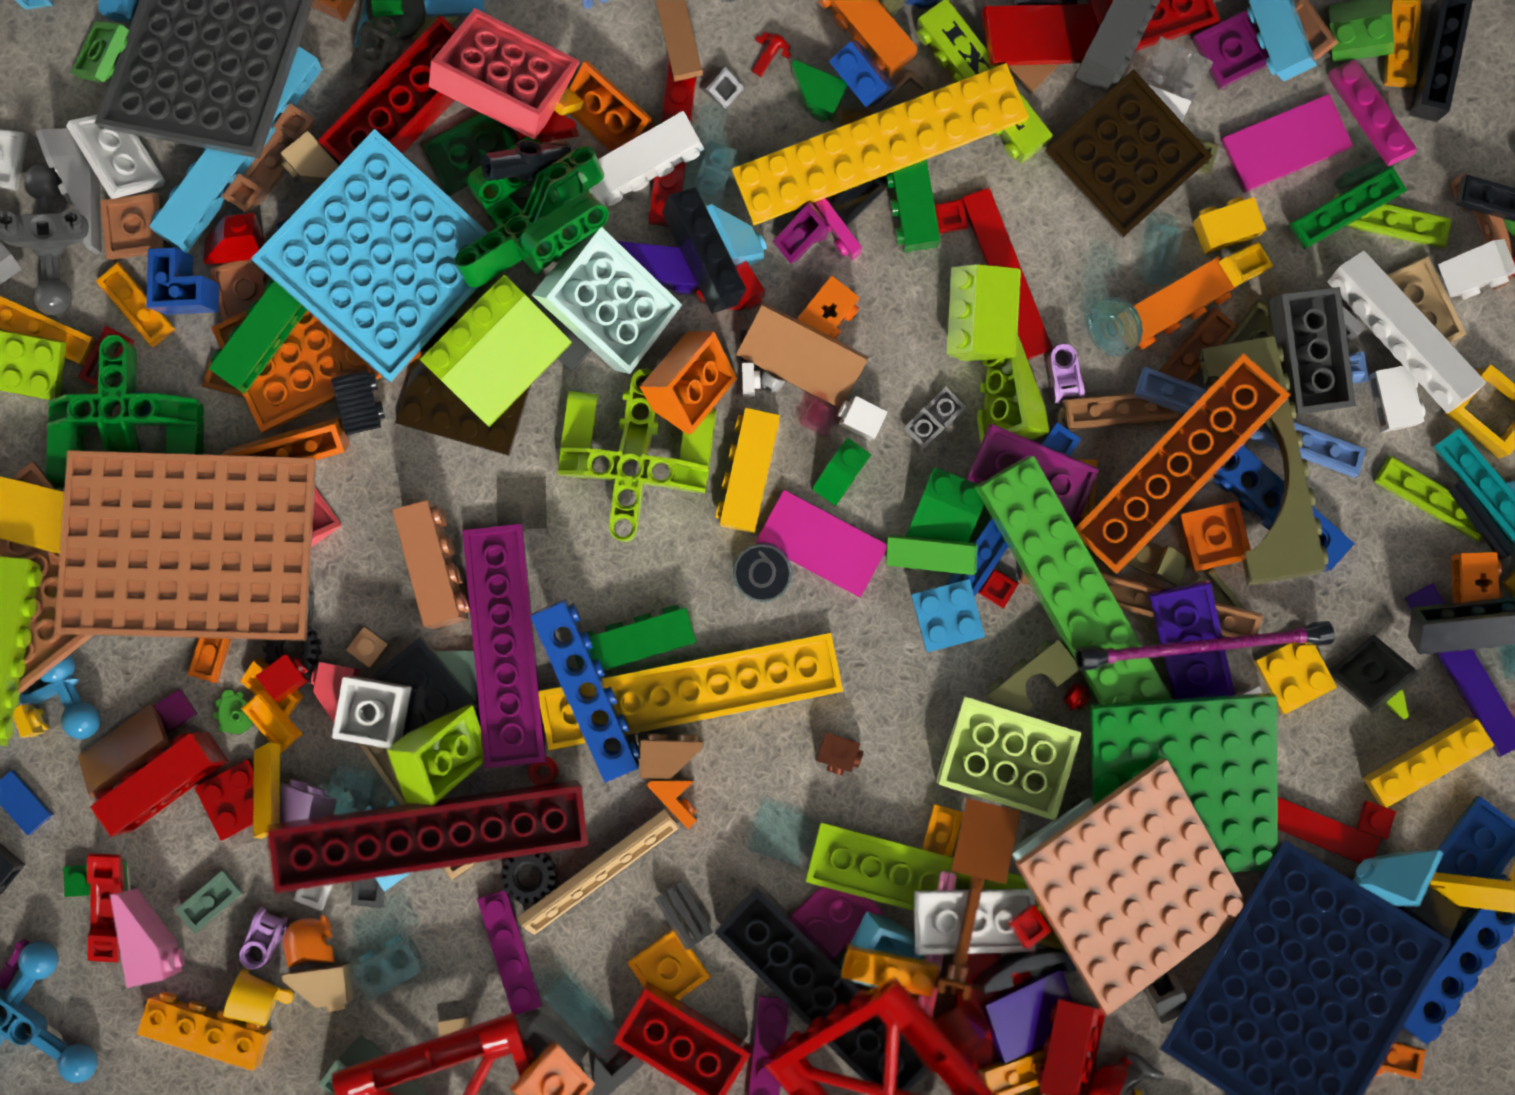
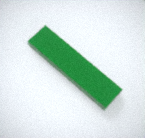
[1289,166,1408,250]

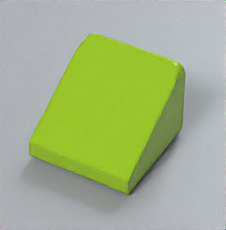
[1385,690,1409,719]

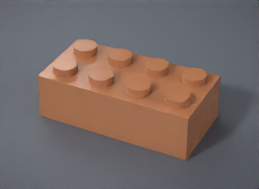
[392,500,470,629]

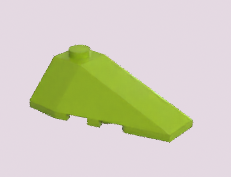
[977,334,1050,443]

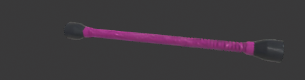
[1075,621,1335,671]

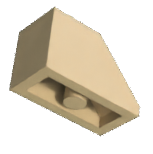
[281,131,339,184]
[282,963,353,1012]

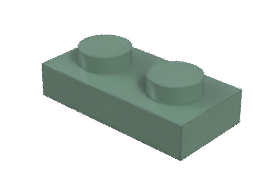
[175,869,245,933]

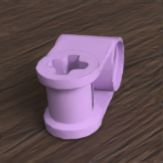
[1046,344,1085,403]
[239,907,290,969]

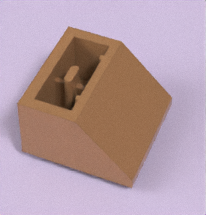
[639,734,704,779]

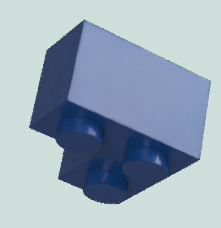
[146,247,219,315]

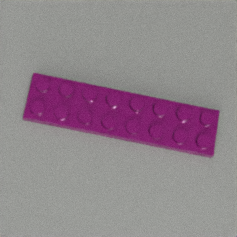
[462,524,546,769]

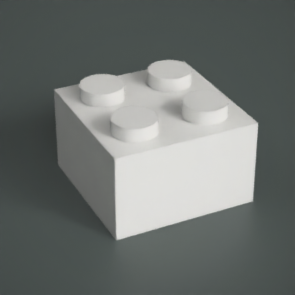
[332,676,412,748]

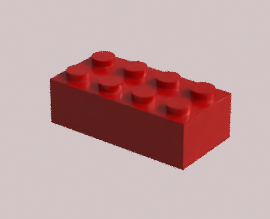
[90,731,229,837]
[613,981,751,1095]

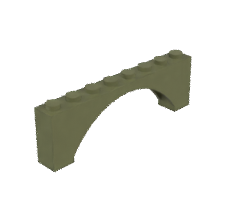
[1199,336,1328,586]

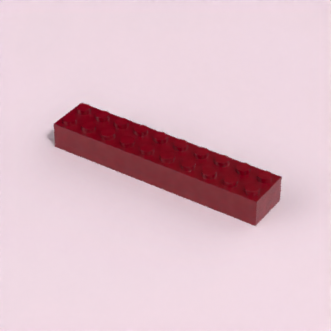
[267,780,588,893]

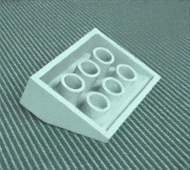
[532,228,682,374]

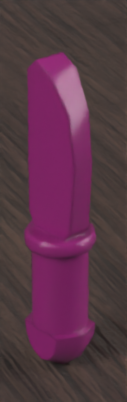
[0,939,29,990]

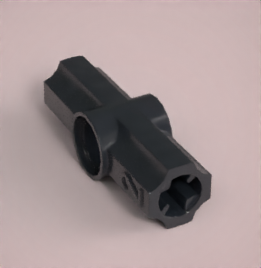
[481,140,572,181]

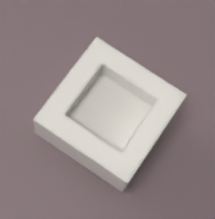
[742,362,760,397]

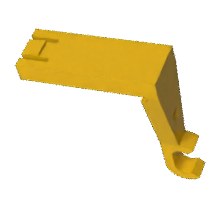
[1428,863,1515,913]

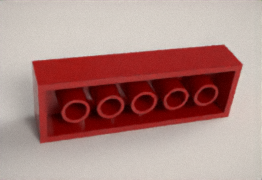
[317,15,457,165]

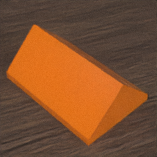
[569,60,654,152]

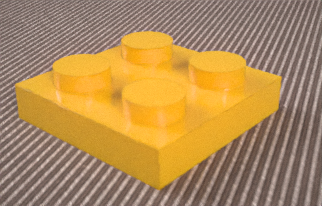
[1254,642,1337,714]

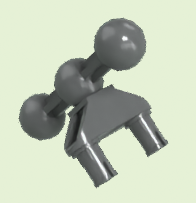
[0,164,89,316]

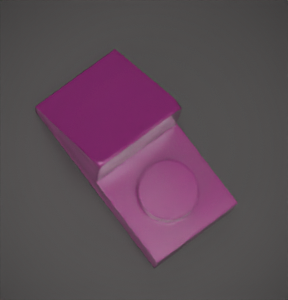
[773,202,829,264]

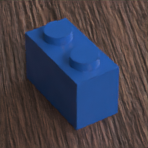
[829,41,895,107]

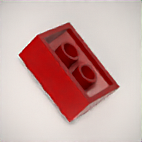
[1037,999,1106,1095]

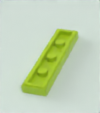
[1334,193,1452,249]
[1373,455,1491,542]

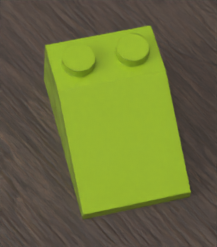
[387,705,484,806]

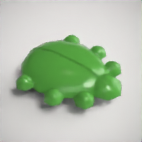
[213,690,253,735]

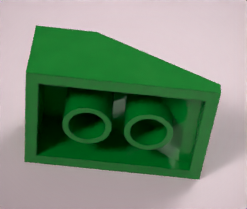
[906,467,984,574]

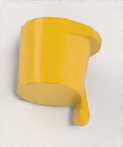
[223,967,294,1026]

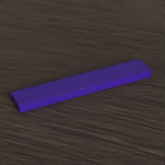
[1404,583,1515,757]

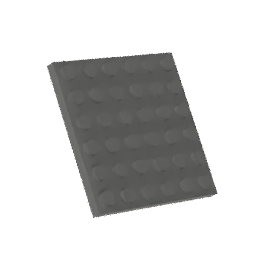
[95,0,314,159]

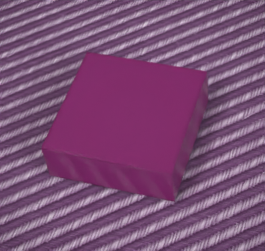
[154,689,198,731]

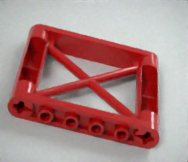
[763,977,996,1095]
[332,1012,536,1095]

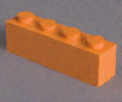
[817,0,918,78]
[1113,256,1237,350]
[221,417,350,460]

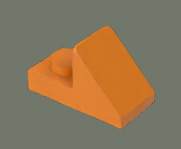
[647,780,698,829]

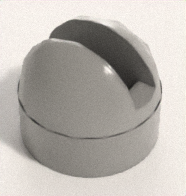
[761,370,786,393]

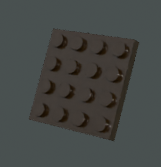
[1044,69,1213,238]
[395,317,531,456]

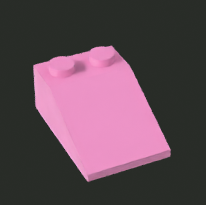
[110,888,185,988]

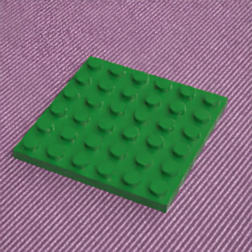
[1090,693,1278,873]

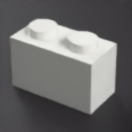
[1438,239,1515,300]
[1368,366,1425,433]

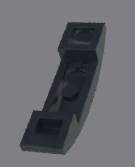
[971,948,1078,993]

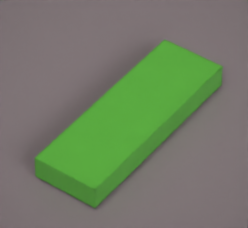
[887,535,978,575]

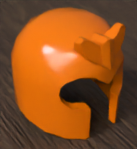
[282,915,334,967]

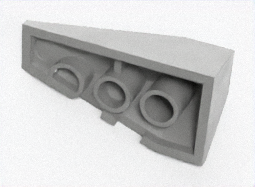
[35,128,102,255]

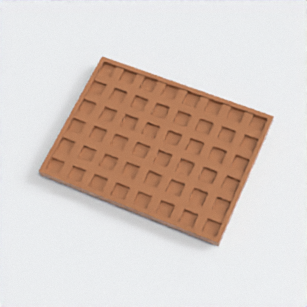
[54,451,316,641]

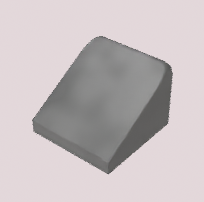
[700,67,744,109]

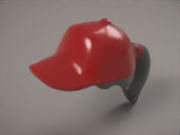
[1089,1053,1164,1095]

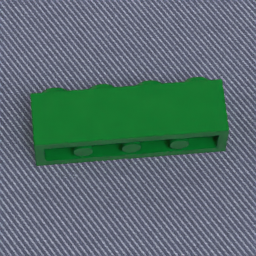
[885,159,940,253]
[208,278,308,394]
[574,604,697,671]

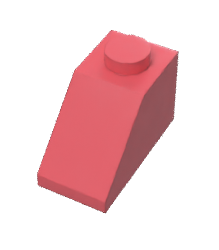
[311,662,361,723]

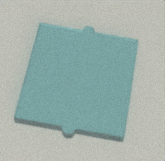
[748,802,814,866]

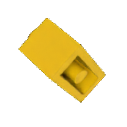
[1192,196,1267,255]

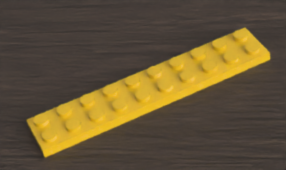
[732,63,1029,226]
[539,633,843,751]

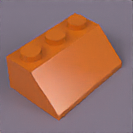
[640,331,737,434]

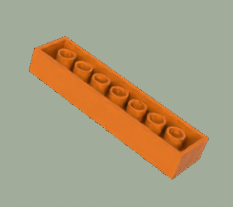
[1075,353,1290,574]

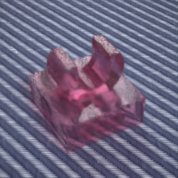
[800,397,839,438]

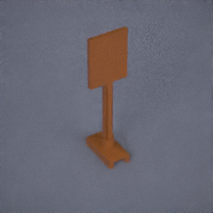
[937,798,1021,1000]

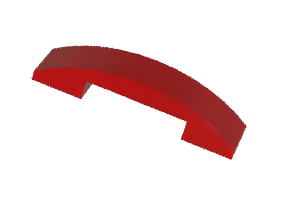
[87,853,125,963]

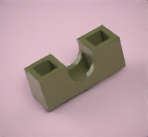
[985,639,1079,714]

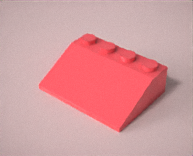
[429,8,579,140]

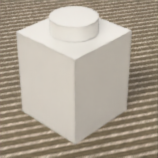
[837,396,887,440]

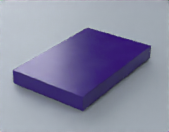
[981,969,1073,1064]

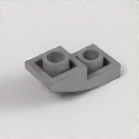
[903,386,967,449]

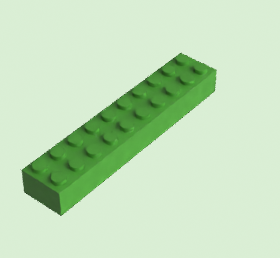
[974,456,1172,704]

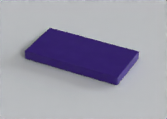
[1149,580,1235,699]

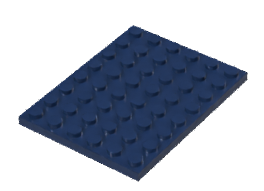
[1159,840,1452,1095]

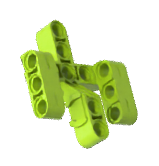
[557,369,716,542]

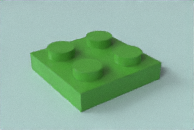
[70,21,129,83]

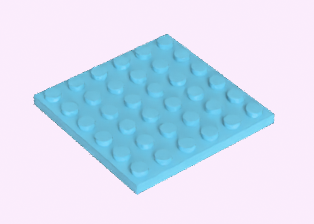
[251,129,488,383]

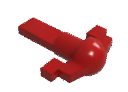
[752,32,792,77]

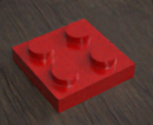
[194,759,254,841]

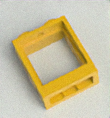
[1443,364,1515,459]

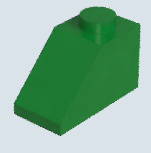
[791,59,847,122]
[812,437,872,507]

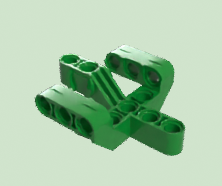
[454,137,609,287]
[46,335,204,488]

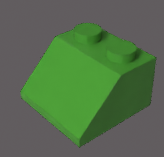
[1328,0,1394,62]

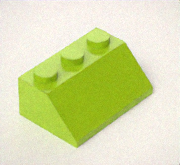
[946,264,1021,361]

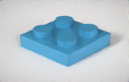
[910,579,985,653]

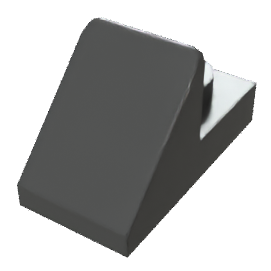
[593,1052,644,1095]

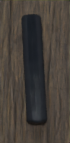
[1449,481,1514,560]

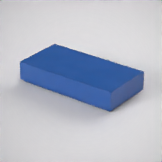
[0,770,54,835]

